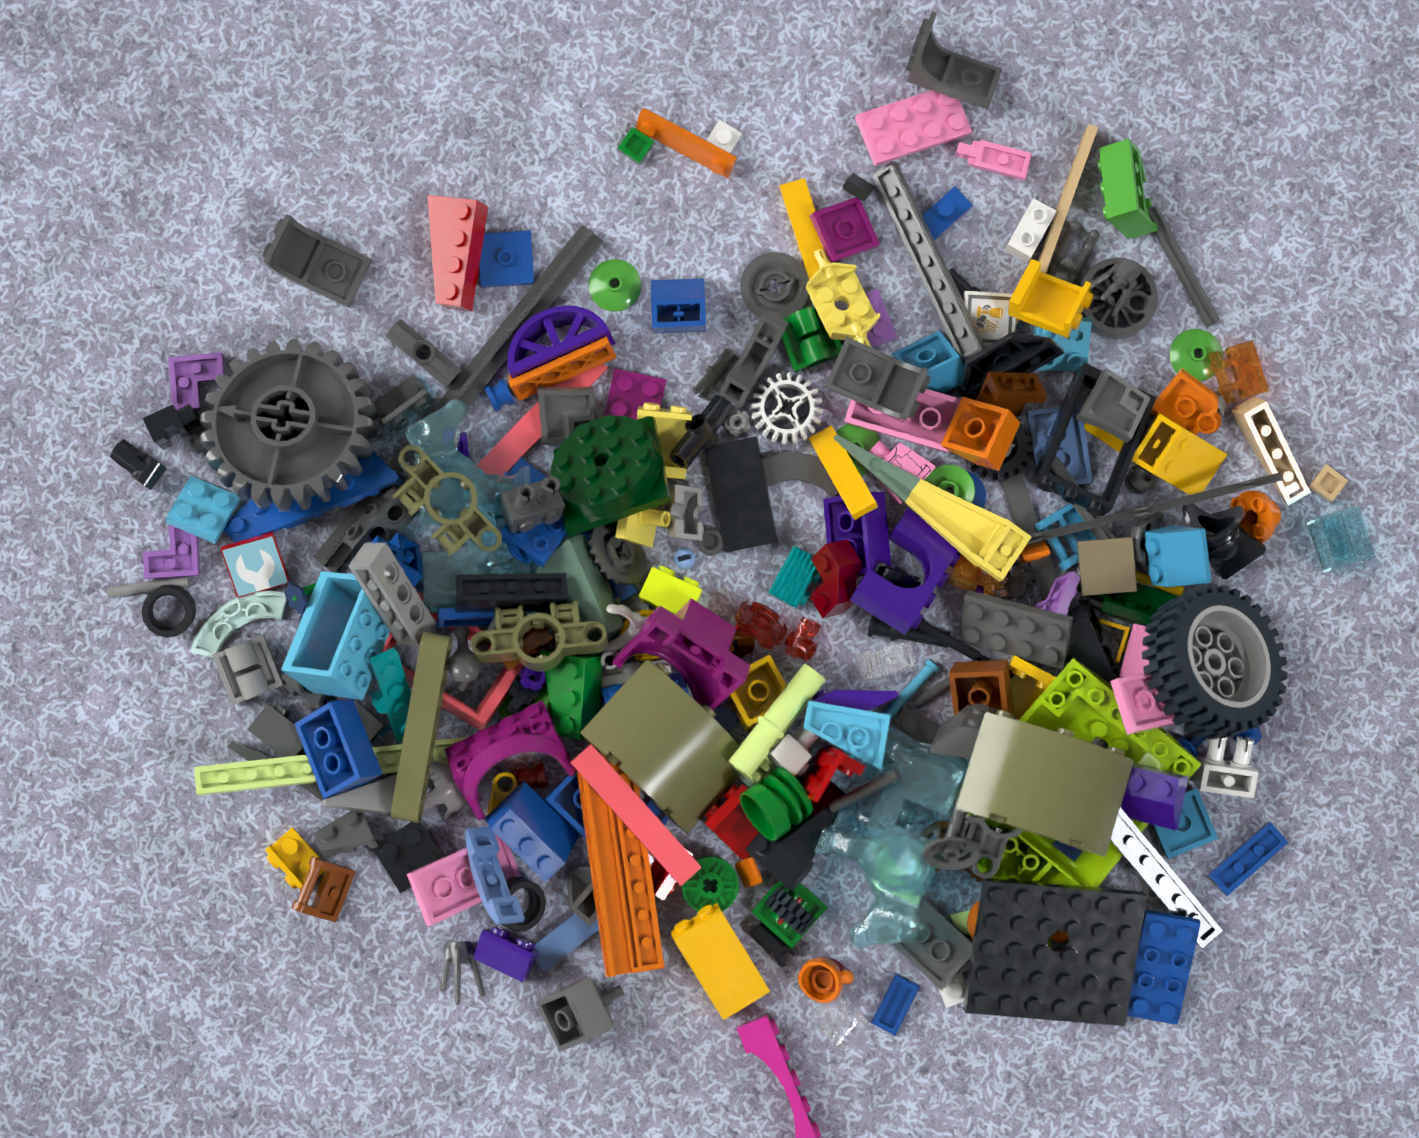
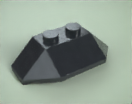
[960,331,1065,400]

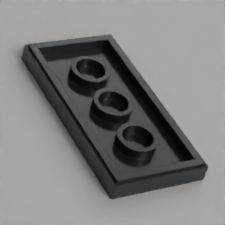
[705,436,778,553]

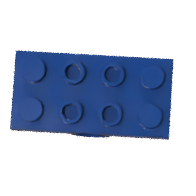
[1127,909,1201,1025]

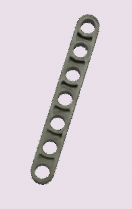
[391,632,453,823]

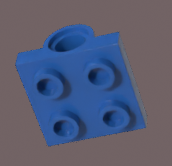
[500,516,567,568]

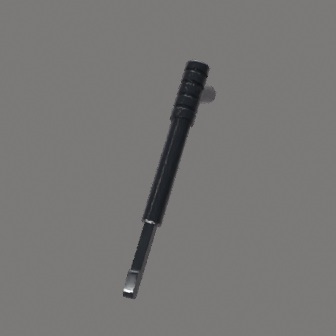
[911,618,1015,679]

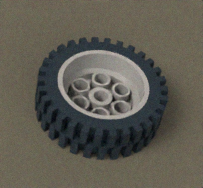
[1142,584,1288,740]

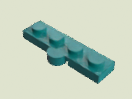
[369,647,411,743]

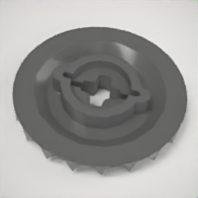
[740,252,809,319]
[588,521,646,586]

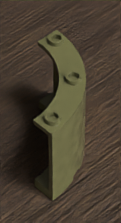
[580,659,742,834]
[956,710,1134,857]

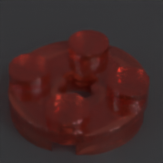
[735,601,787,650]

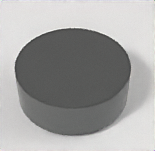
[697,529,724,556]

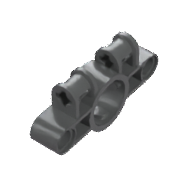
[957,814,1024,878]

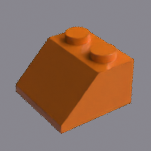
[941,397,1021,471]

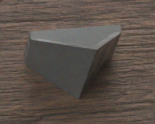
[567,866,597,926]

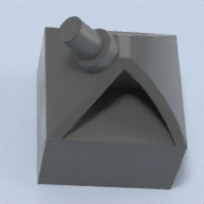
[536,976,625,1052]

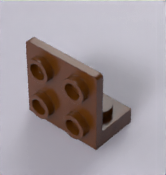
[976,372,1048,417]

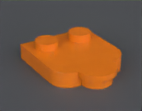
[1151,368,1222,435]

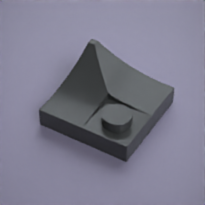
[1076,368,1151,443]
[537,386,595,445]

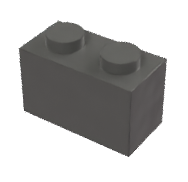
[247,703,304,757]

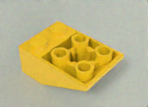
[1132,412,1228,495]

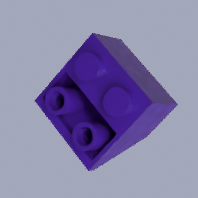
[473,925,540,983]

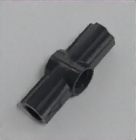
[669,395,734,469]

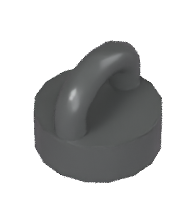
[1124,465,1155,494]

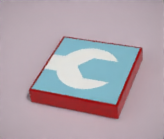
[220,532,290,598]

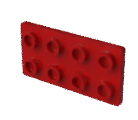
[800,746,866,802]

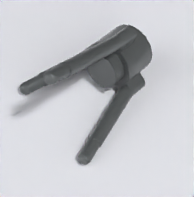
[1091,259,1141,317]
[440,941,485,1005]

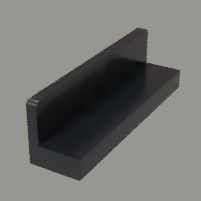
[455,573,568,613]

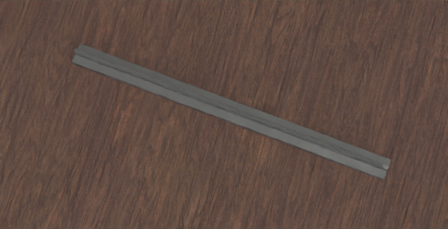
[313,225,603,573]

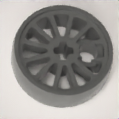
[1078,258,1158,339]

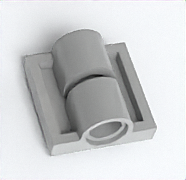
[212,634,284,705]

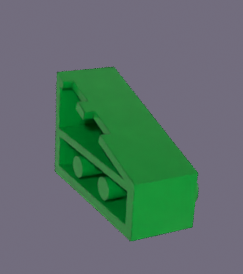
[540,648,603,740]

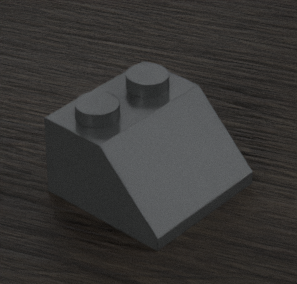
[930,704,996,759]

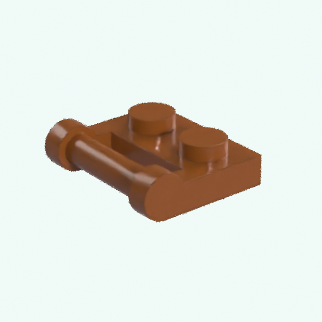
[291,856,356,923]

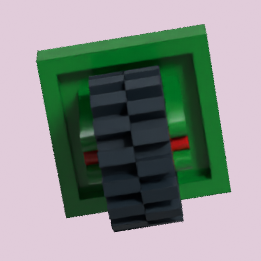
[751,880,828,948]

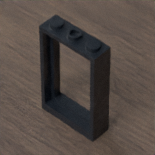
[1031,362,1156,516]

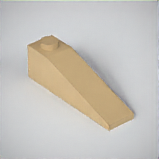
[1231,396,1311,506]

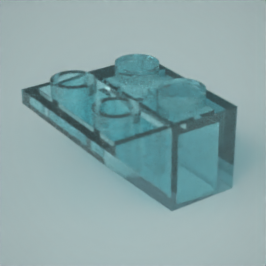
[1306,505,1376,573]

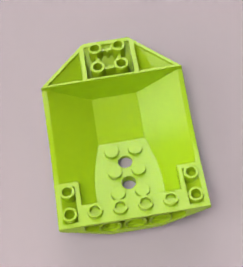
[967,658,1201,888]

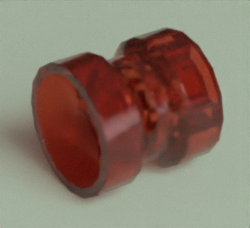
[516,761,549,789]

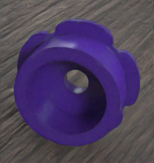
[519,667,546,690]

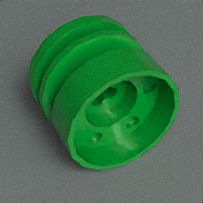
[740,767,813,841]

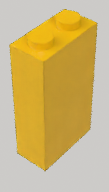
[670,903,771,1020]

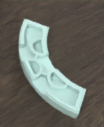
[190,591,288,658]

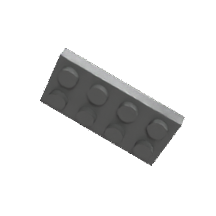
[959,590,1073,669]

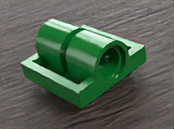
[782,307,842,373]

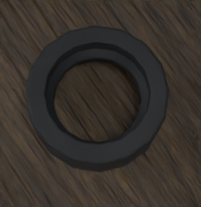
[141,584,196,638]
[501,877,546,932]

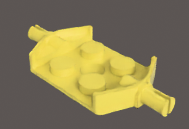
[806,248,881,348]

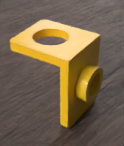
[1098,619,1130,663]

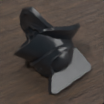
[1183,503,1266,579]

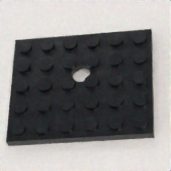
[963,878,1147,1026]

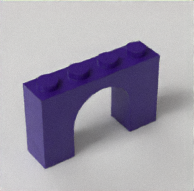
[850,508,961,635]

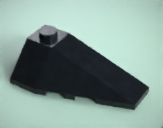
[1067,599,1121,685]
[745,780,846,892]

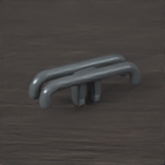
[1046,220,1100,285]

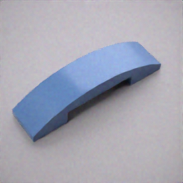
[465,826,525,925]

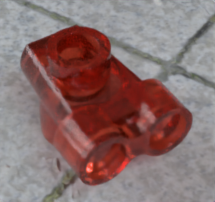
[784,616,822,662]

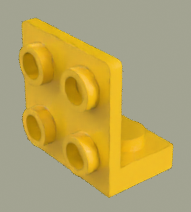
[1008,655,1056,719]

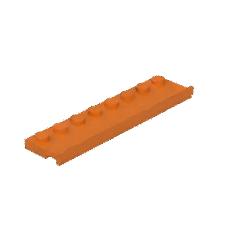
[577,753,664,977]

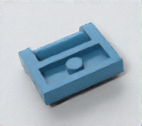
[1035,504,1097,571]

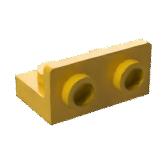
[265,827,325,890]

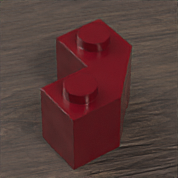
[809,539,861,619]

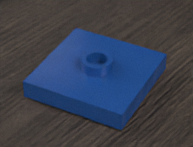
[479,230,534,288]

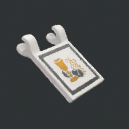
[963,291,1016,346]

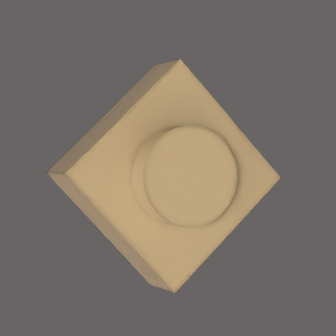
[1308,464,1348,503]

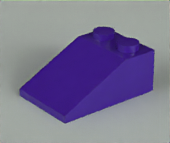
[812,688,899,711]

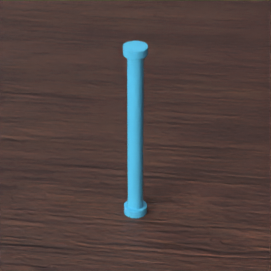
[843,659,940,759]

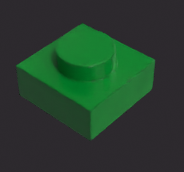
[617,126,655,165]

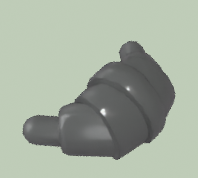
[1130,511,1164,572]

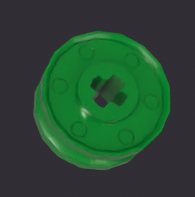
[682,855,739,912]

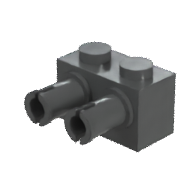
[498,476,565,533]

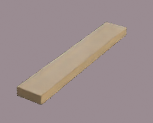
[1038,124,1098,273]

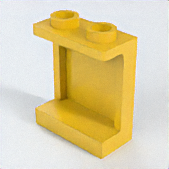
[1008,259,1094,338]

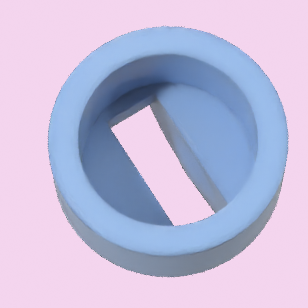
[674,548,695,570]

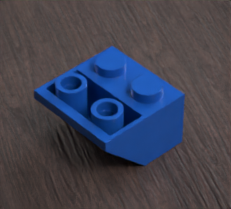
[651,278,706,334]

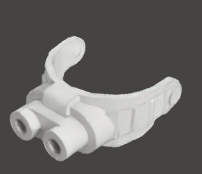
[603,605,648,651]

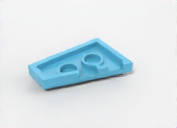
[804,701,891,770]

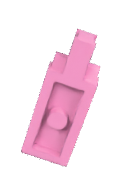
[955,140,1032,181]

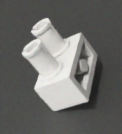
[767,723,819,777]
[1193,737,1259,798]

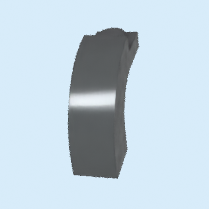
[718,310,789,408]

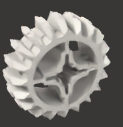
[751,372,823,445]

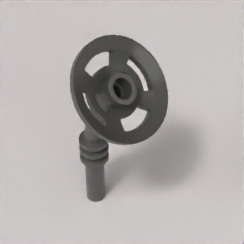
[923,788,980,870]

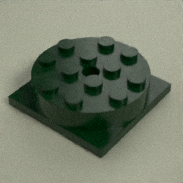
[551,415,671,537]

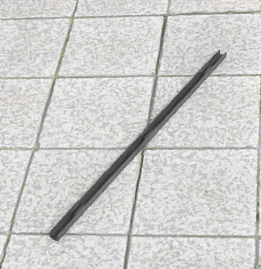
[1026,472,1283,545]

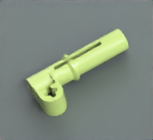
[728,664,826,784]

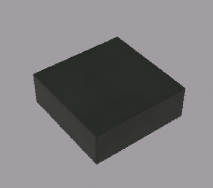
[842,173,876,202]

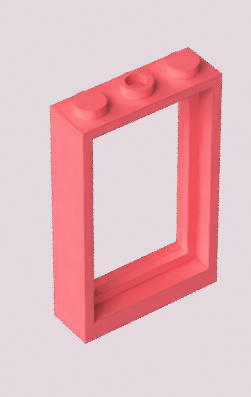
[382,591,523,730]

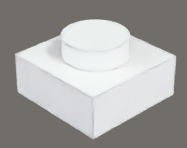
[706,120,742,153]

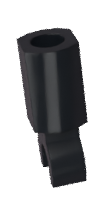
[749,922,795,967]

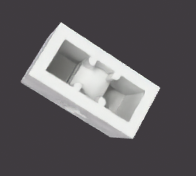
[1004,198,1057,263]

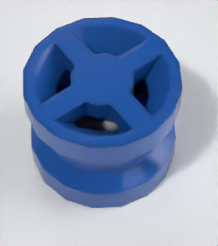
[484,379,515,412]

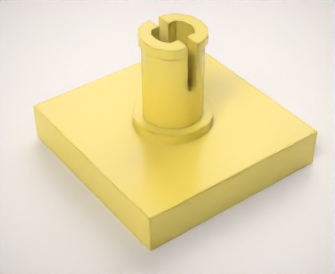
[615,505,671,548]

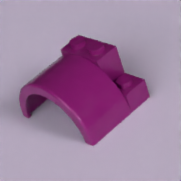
[612,598,751,710]

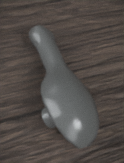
[448,626,480,683]

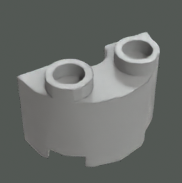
[661,484,704,541]

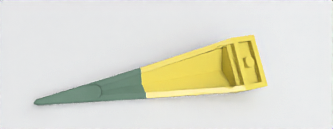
[834,435,1031,582]

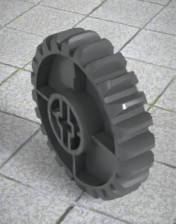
[200,339,378,512]

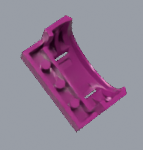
[445,700,577,820]

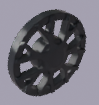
[990,562,1042,607]

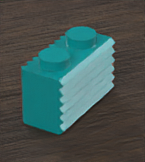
[767,546,820,610]

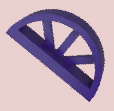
[508,305,616,387]

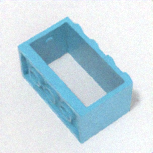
[281,571,390,700]

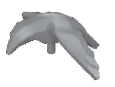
[423,762,466,821]

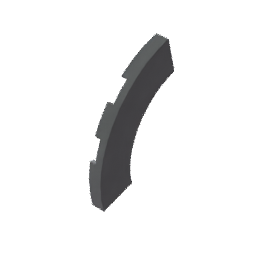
[762,453,839,497]

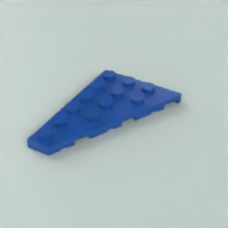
[224,451,403,542]

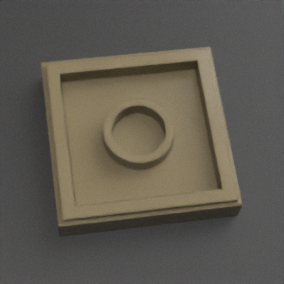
[1077,537,1137,596]

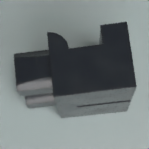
[142,404,202,450]

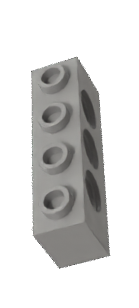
[348,543,436,646]

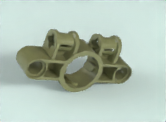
[392,445,502,557]
[471,600,608,671]

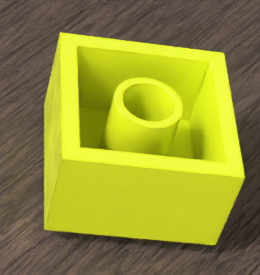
[638,565,702,616]

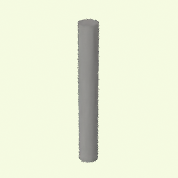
[107,576,190,598]

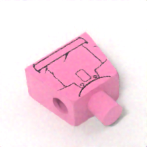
[869,440,936,506]

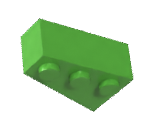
[1098,138,1158,239]

